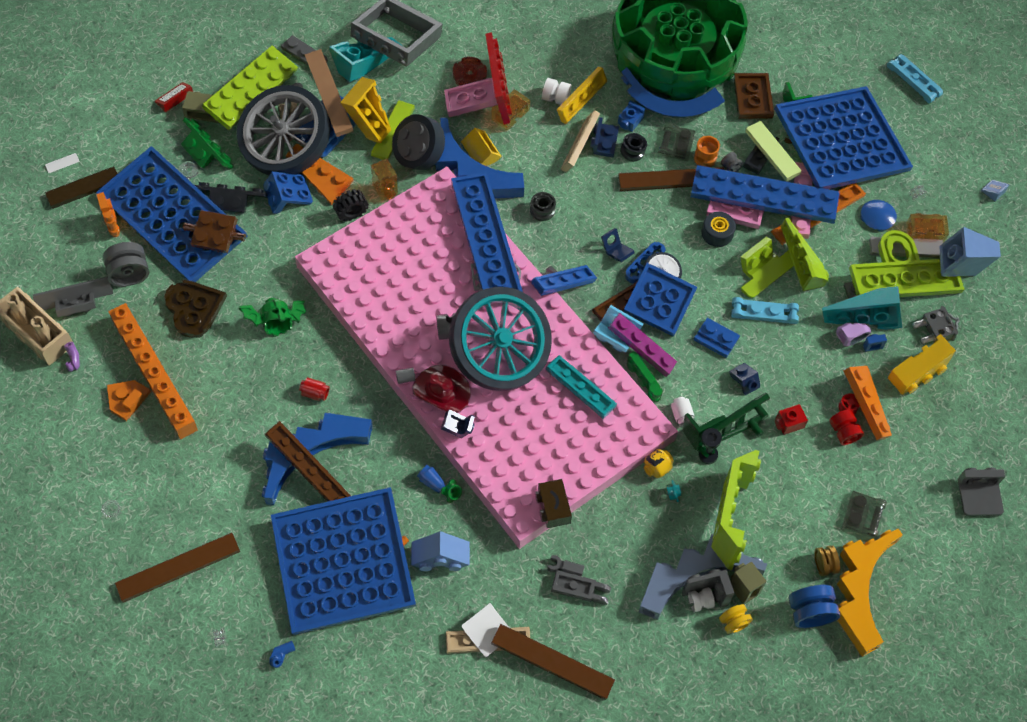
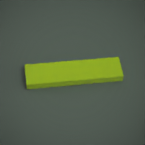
[371,100,415,161]

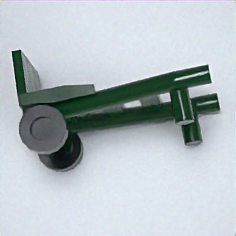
[682,392,770,464]

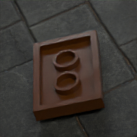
[733,73,774,119]

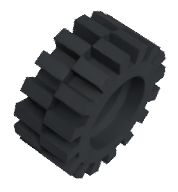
[333,189,369,222]

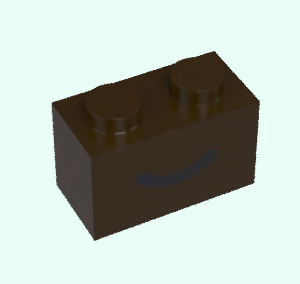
[535,479,572,529]

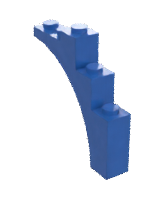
[435,118,524,198]
[262,413,372,505]

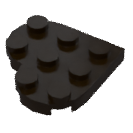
[164,280,227,338]

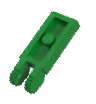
[627,351,663,402]

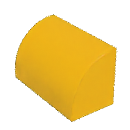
[461,128,502,166]

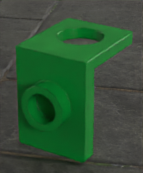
[783,82,813,102]

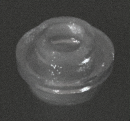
[180,161,198,179]

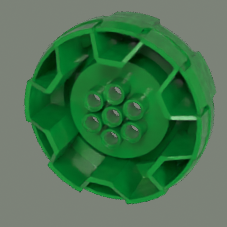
[611,0,748,101]

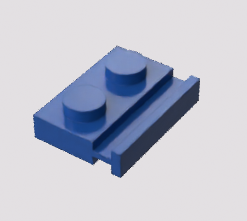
[694,318,740,358]

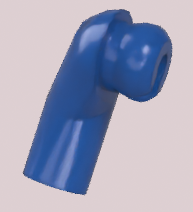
[269,641,295,668]

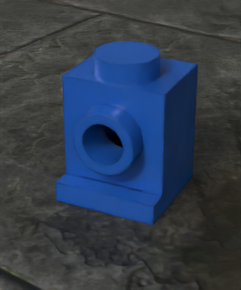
[618,100,645,132]

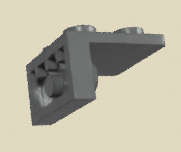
[682,569,734,608]

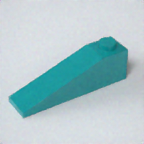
[329,37,403,82]
[822,286,902,330]

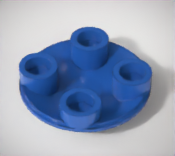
[860,200,897,232]

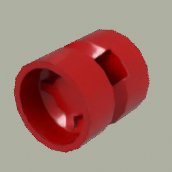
[829,409,864,446]

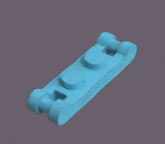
[887,54,943,104]
[731,297,799,324]

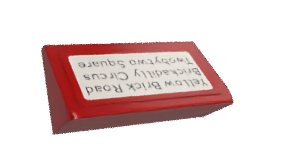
[155,82,193,112]

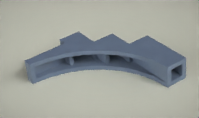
[638,534,767,620]

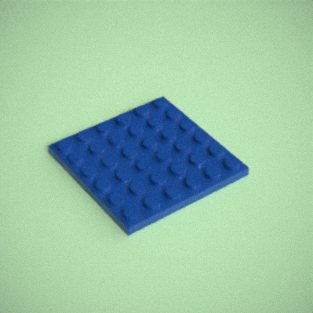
[774,86,913,189]
[271,487,416,635]

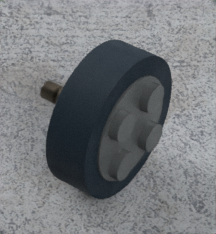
[392,114,445,171]

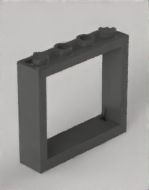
[350,0,443,67]

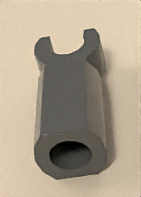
[547,555,585,576]

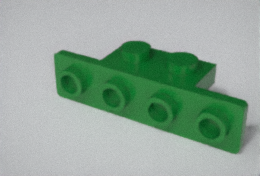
[181,117,234,169]

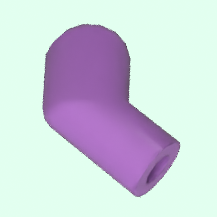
[64,342,80,372]

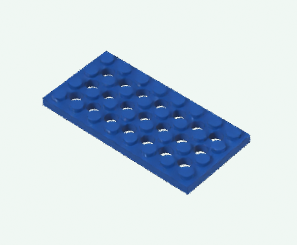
[96,146,248,282]

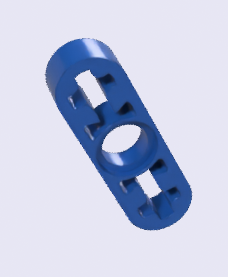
[625,242,665,283]

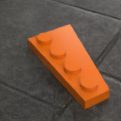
[286,144,354,205]
[843,366,892,440]

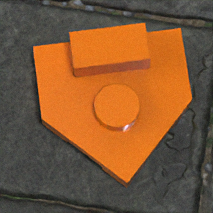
[107,380,151,421]

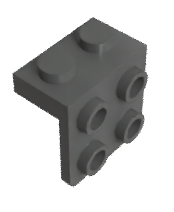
[957,467,1005,516]

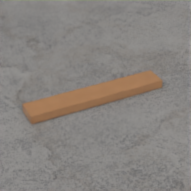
[305,49,353,137]

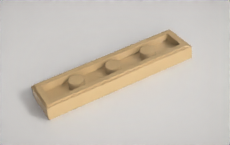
[561,110,600,172]
[446,627,530,654]

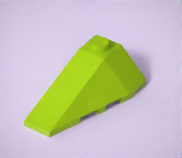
[781,218,829,291]

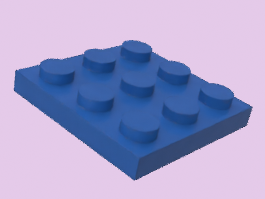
[623,263,697,337]

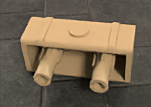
[0,287,73,366]

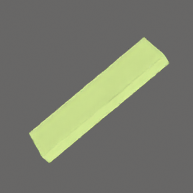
[745,121,802,182]

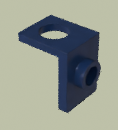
[601,228,635,262]

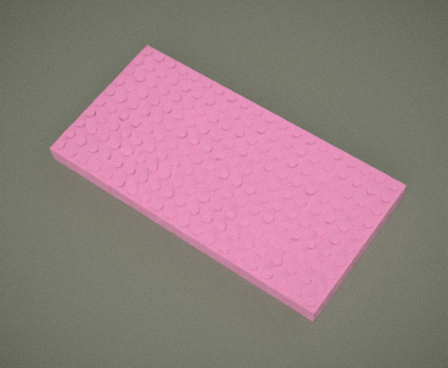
[295,167,678,549]

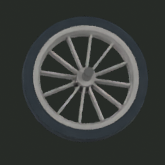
[237,85,330,176]

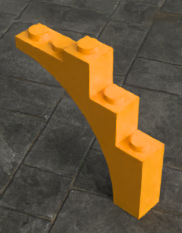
[837,528,903,657]

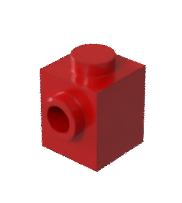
[775,404,808,435]

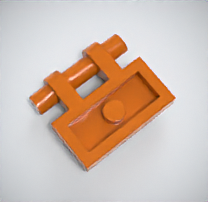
[96,192,120,237]

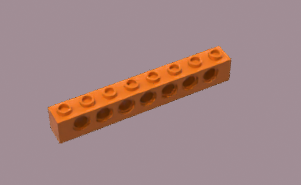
[108,303,198,440]

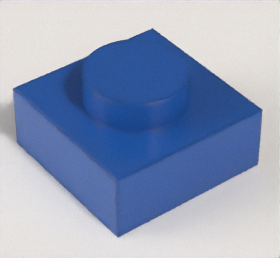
[863,334,887,352]

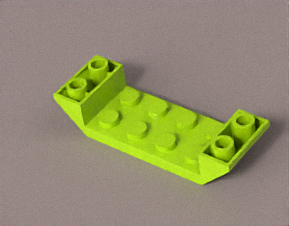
[711,450,761,570]

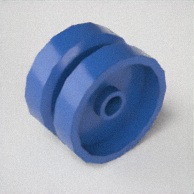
[788,585,841,628]

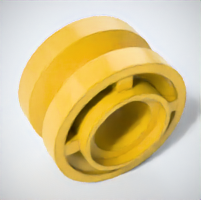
[719,604,753,634]

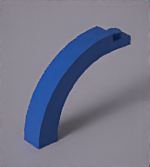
[621,68,725,117]

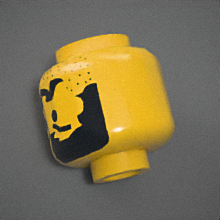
[644,449,674,478]

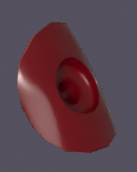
[412,365,471,412]

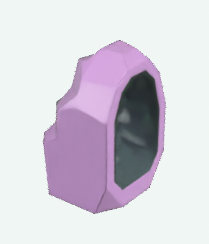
[836,323,871,346]

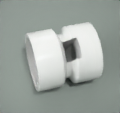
[542,78,572,105]

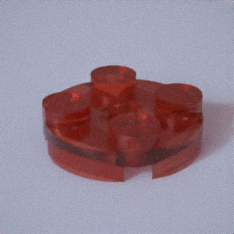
[453,57,487,86]

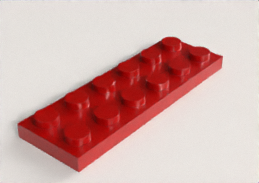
[485,32,512,125]

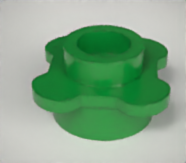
[441,479,462,503]

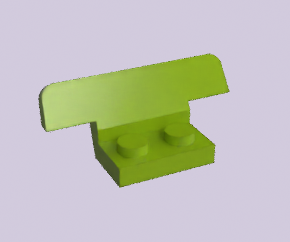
[740,236,794,298]

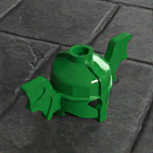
[239,298,306,337]

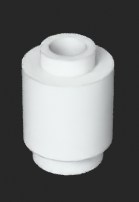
[671,397,695,427]

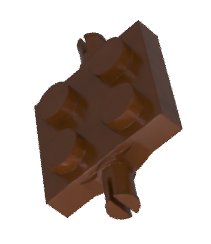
[183,210,246,253]

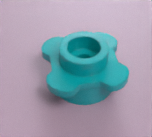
[667,480,682,502]

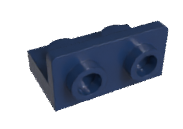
[590,117,619,158]

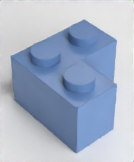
[411,531,470,571]

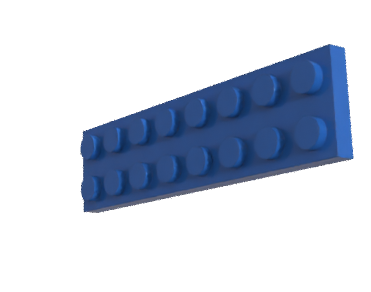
[691,165,840,224]
[451,172,523,292]

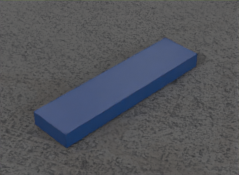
[531,265,597,296]

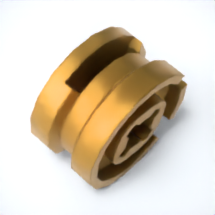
[814,545,840,576]

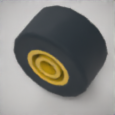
[701,212,736,247]

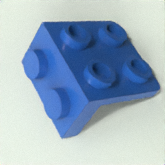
[263,171,313,214]

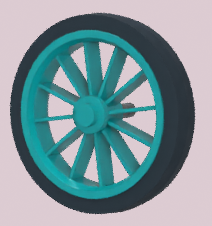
[449,287,552,391]

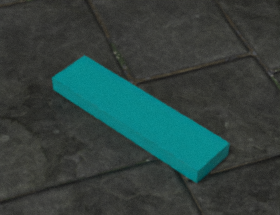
[546,355,617,419]

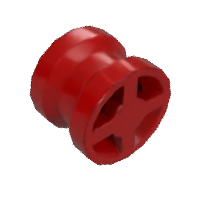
[838,393,860,415]

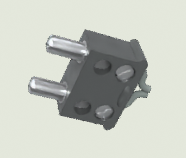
[912,306,960,344]

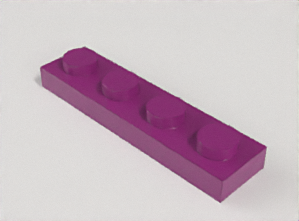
[608,313,677,377]

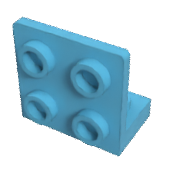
[593,305,643,352]

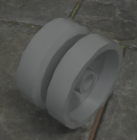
[102,242,150,287]

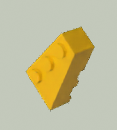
[340,77,391,143]
[888,334,956,395]

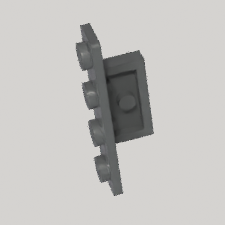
[33,277,113,317]

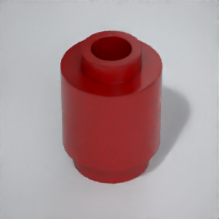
[299,377,330,401]

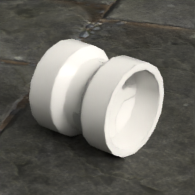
[688,587,715,613]

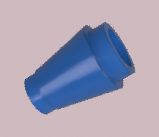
[417,465,446,494]

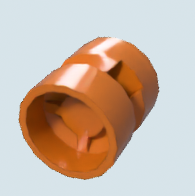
[694,136,720,167]

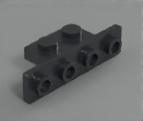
[195,182,267,213]

